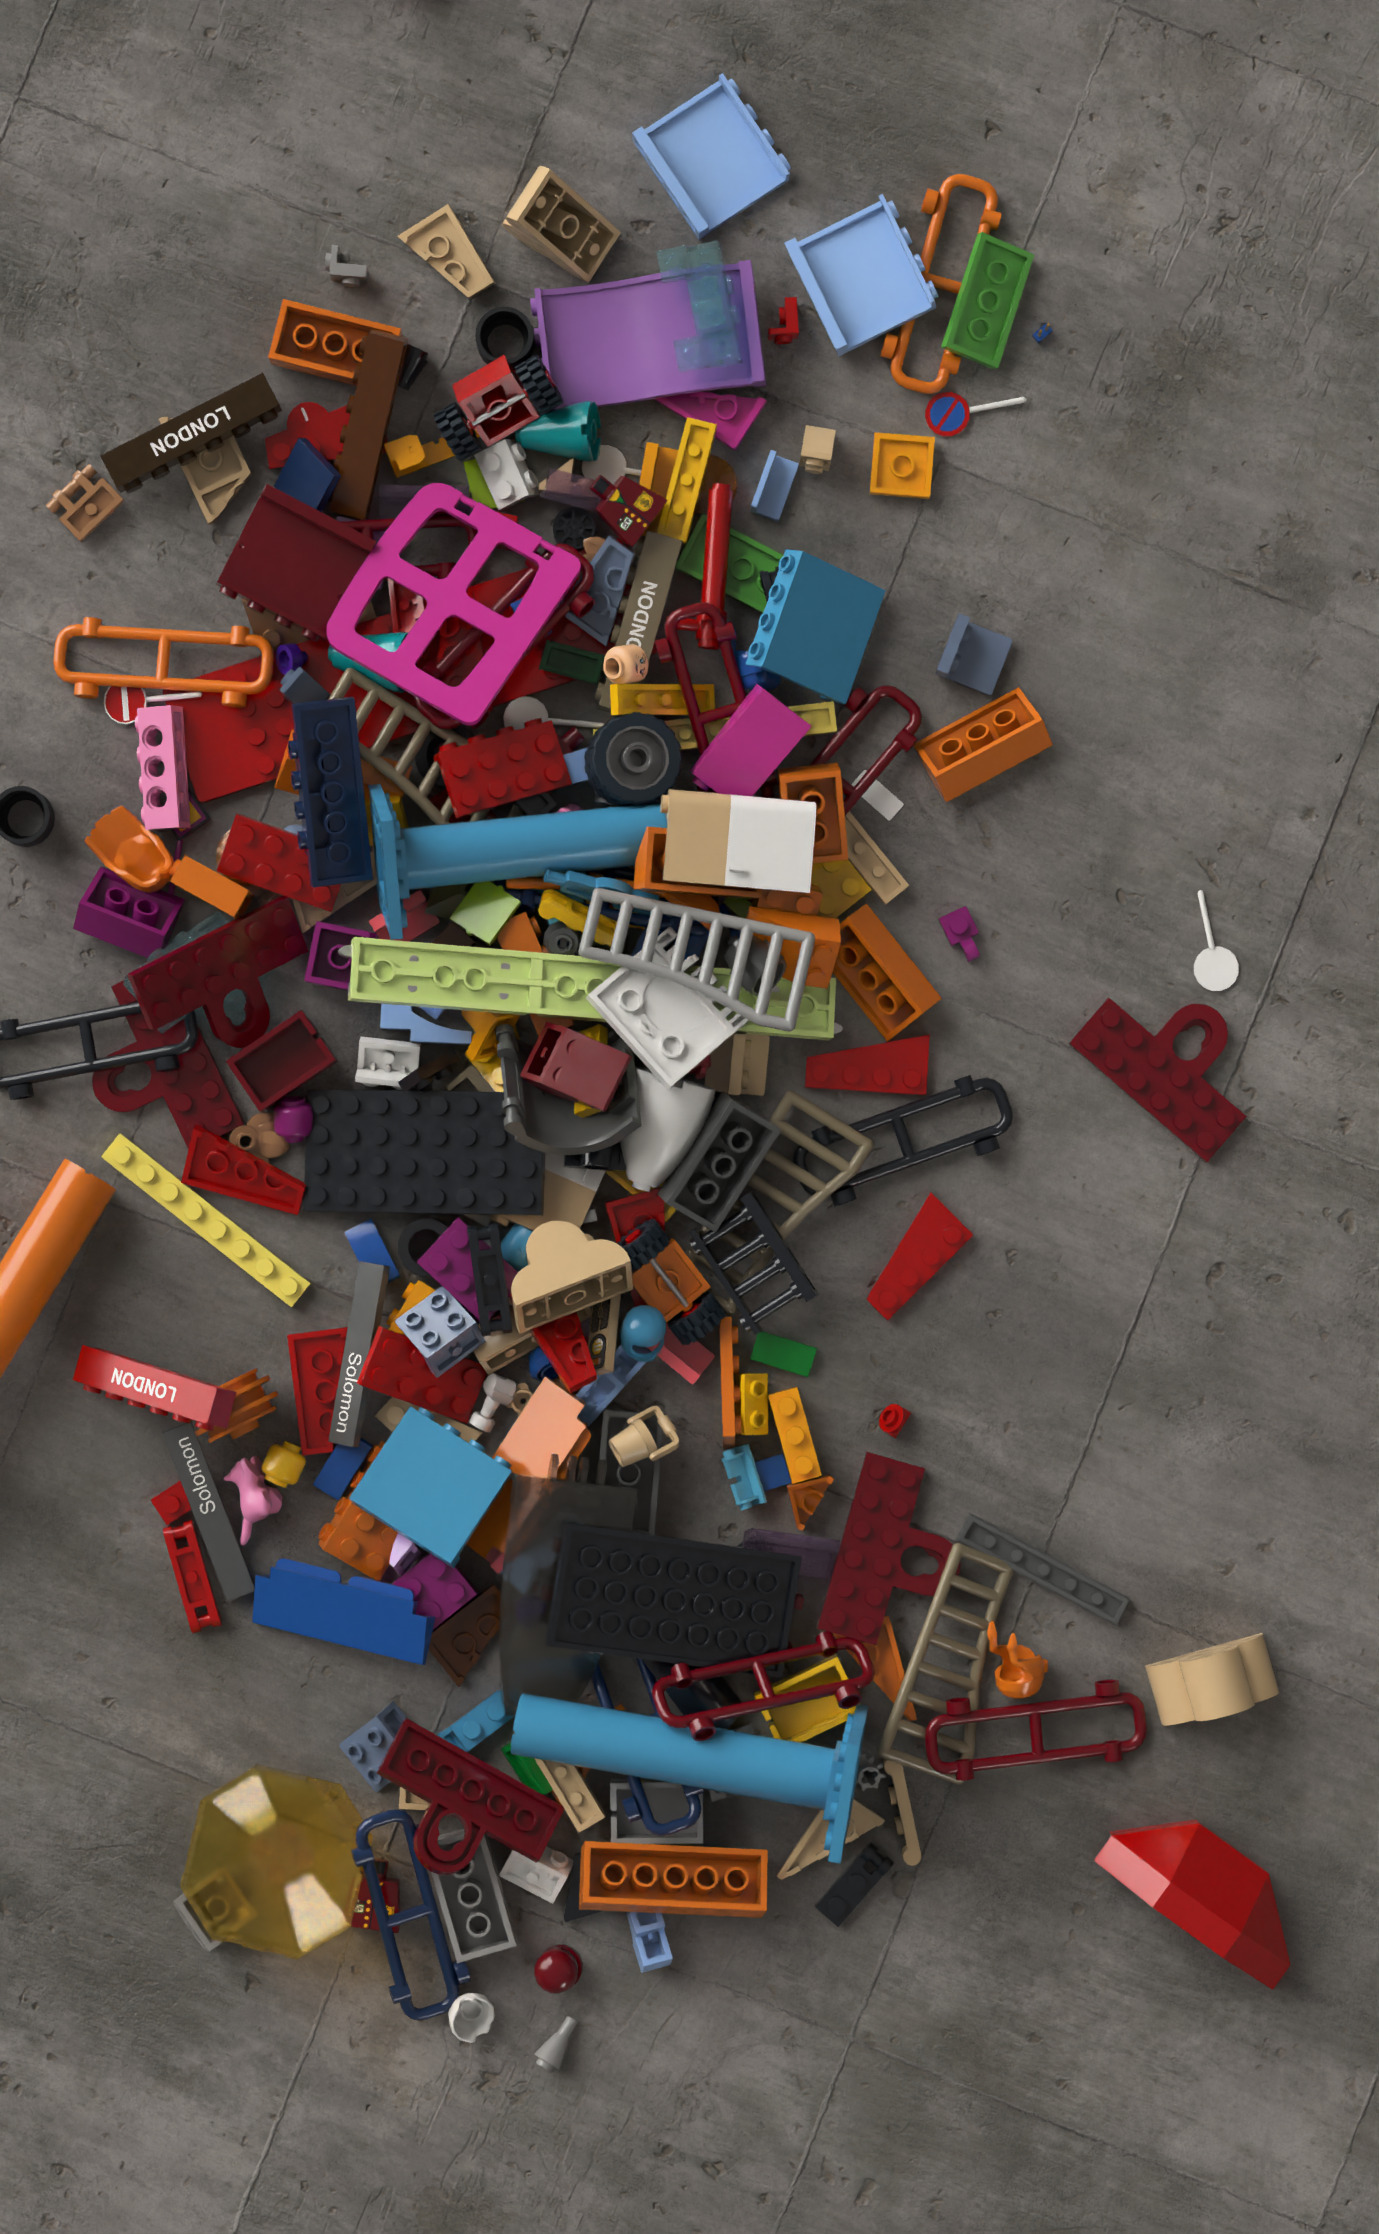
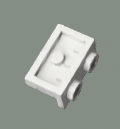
[499,1846,574,1904]

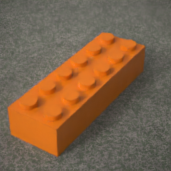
[579,1841,768,1918]

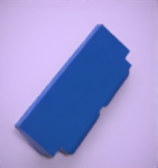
[252,1558,436,1665]

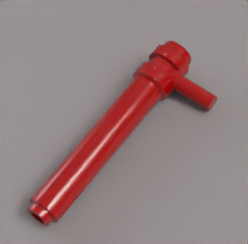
[666,483,733,650]

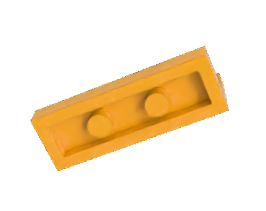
[639,442,678,537]

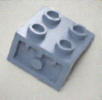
[935,613,1012,696]
[395,1286,486,1378]
[339,1701,408,1792]

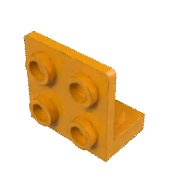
[461,1010,520,1061]

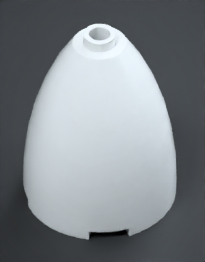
[620,1066,715,1192]

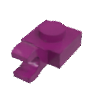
[938,906,980,962]

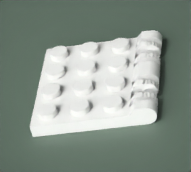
[586,927,749,1090]

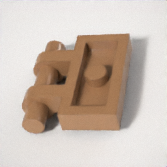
[45,464,124,543]

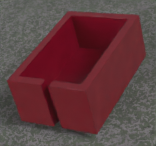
[226,1010,338,1113]

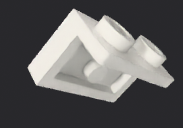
[474,439,539,510]
[355,1036,421,1090]

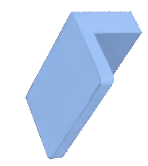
[750,450,799,522]

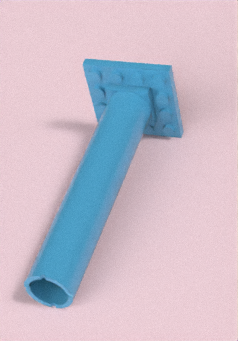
[368,784,667,940]
[511,1693,869,1864]

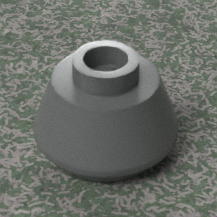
[543,921,583,956]

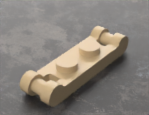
[883,1758,921,1866]

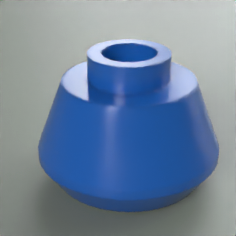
[529,1346,558,1381]

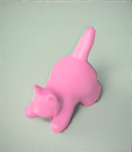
[224,1456,282,1546]

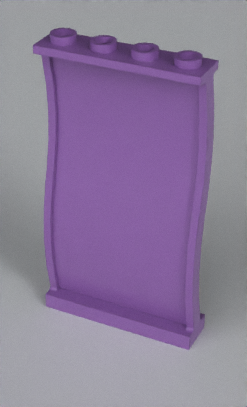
[530,260,767,410]

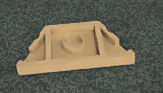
[159,417,252,525]

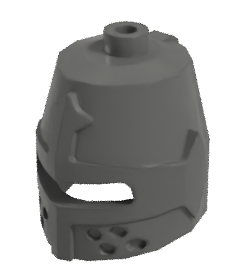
[724,935,786,996]

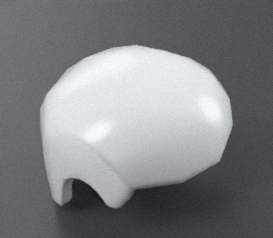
[448,1993,495,2043]

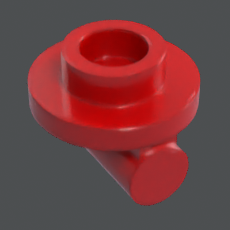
[879,1404,911,1439]

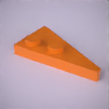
[833,1616,917,1721]

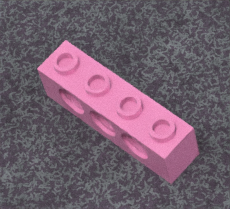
[135,705,191,831]

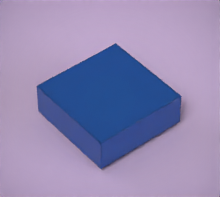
[754,1453,792,1491]

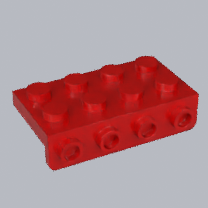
[433,718,572,819]

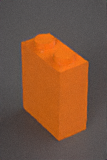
[169,855,255,919]

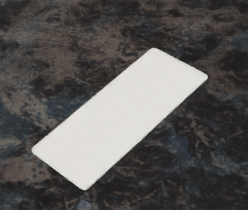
[851,770,904,821]

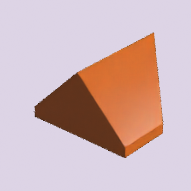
[786,1474,834,1531]

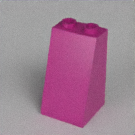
[689,684,811,796]

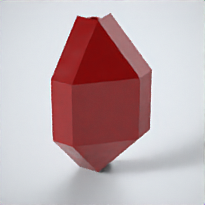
[1094,1819,1291,1990]

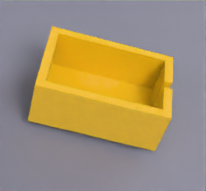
[754,1654,860,1743]

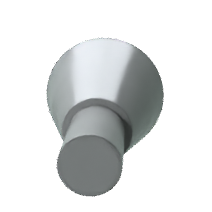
[534,2016,578,2072]

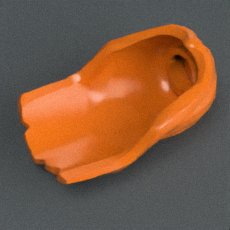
[84,806,174,893]

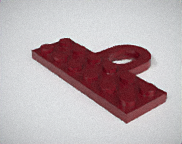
[127,895,308,1048]
[92,978,245,1149]
[1068,997,1247,1162]
[817,1452,961,1645]
[377,1718,564,1875]

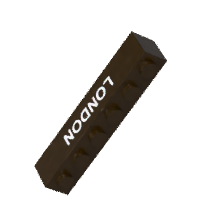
[100,373,282,494]

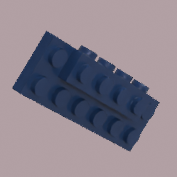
[288,697,373,888]

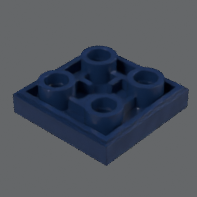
[274,438,341,512]

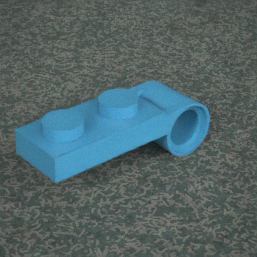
[437,1690,516,1752]

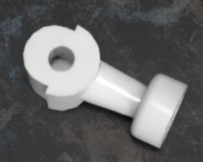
[469,1373,516,1433]

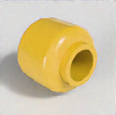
[261,1441,306,1488]

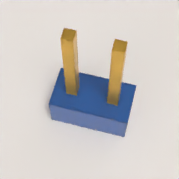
[1032,323,1053,343]

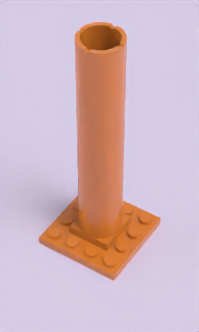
[0,1159,116,1378]

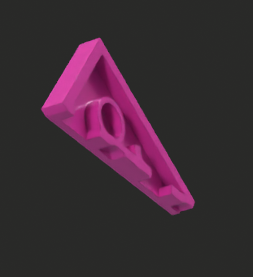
[654,392,767,451]

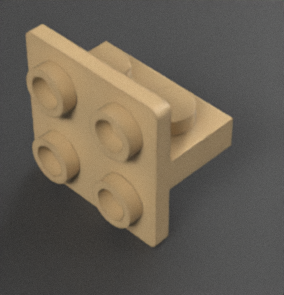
[704,1033,770,1096]

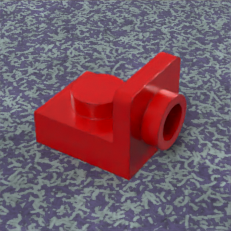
[768,297,799,345]

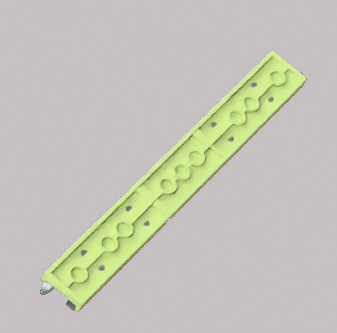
[338,937,843,1040]

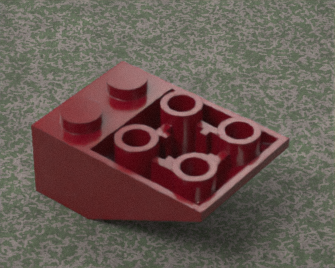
[520,1021,632,1112]

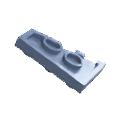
[565,535,635,646]

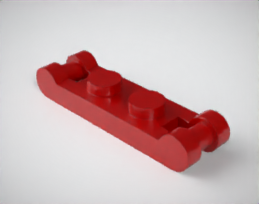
[163,1520,222,1633]

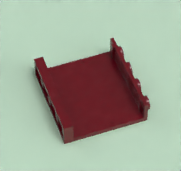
[215,484,376,642]

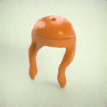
[987,1621,1048,1699]

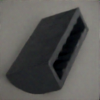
[642,1659,742,1729]

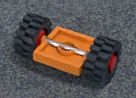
[617,1219,726,1345]

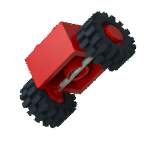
[433,355,564,462]

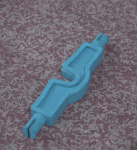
[543,869,672,918]

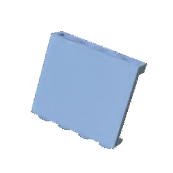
[632,73,791,240]
[784,194,939,356]

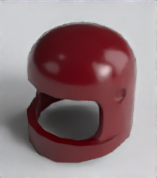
[534,1944,583,1994]

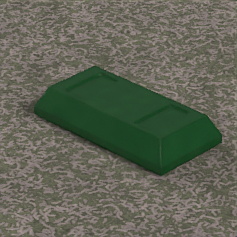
[539,640,605,685]

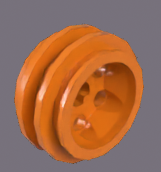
[191,1368,279,1443]

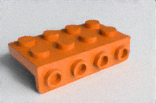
[318,1441,398,1581]

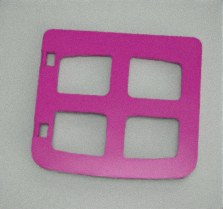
[327,483,581,725]

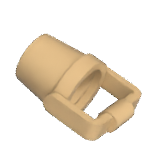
[609,1406,679,1467]

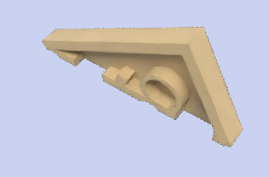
[776,1799,885,1880]

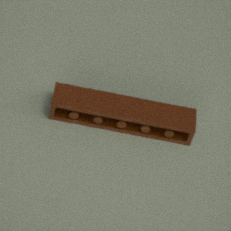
[328,329,408,520]

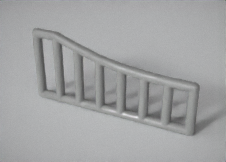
[578,888,815,1032]

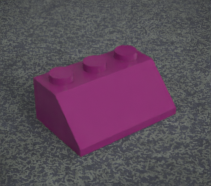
[73,866,185,960]

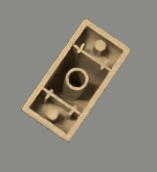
[502,166,621,283]
[511,1221,633,1334]
[1145,1633,1279,1726]

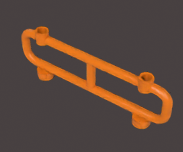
[880,174,1002,394]
[53,617,274,708]

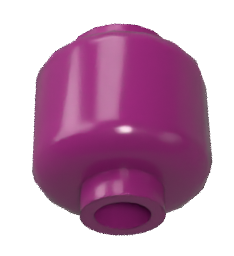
[273,1096,313,1143]

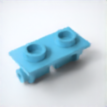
[721,1444,767,1510]

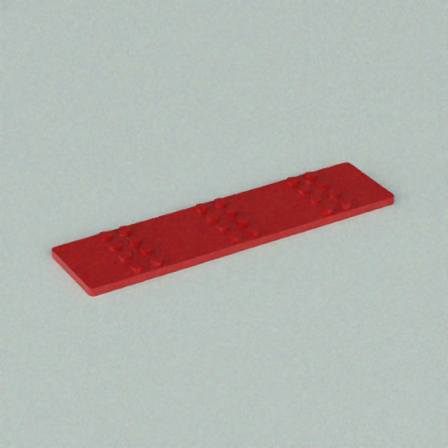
[163,539,657,803]

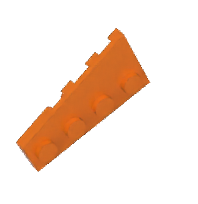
[719,1317,741,1449]

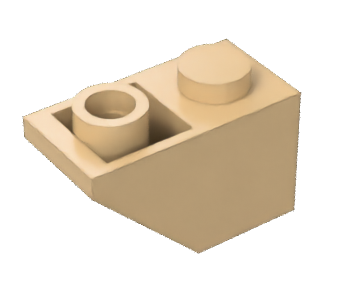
[799,425,836,474]

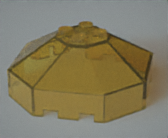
[180,1764,373,1960]

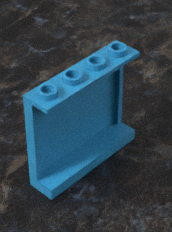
[746,549,886,704]
[349,1406,515,1569]

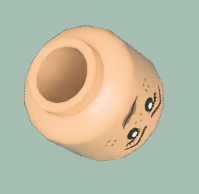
[603,644,649,684]

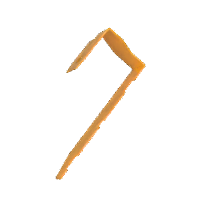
[384,429,480,478]

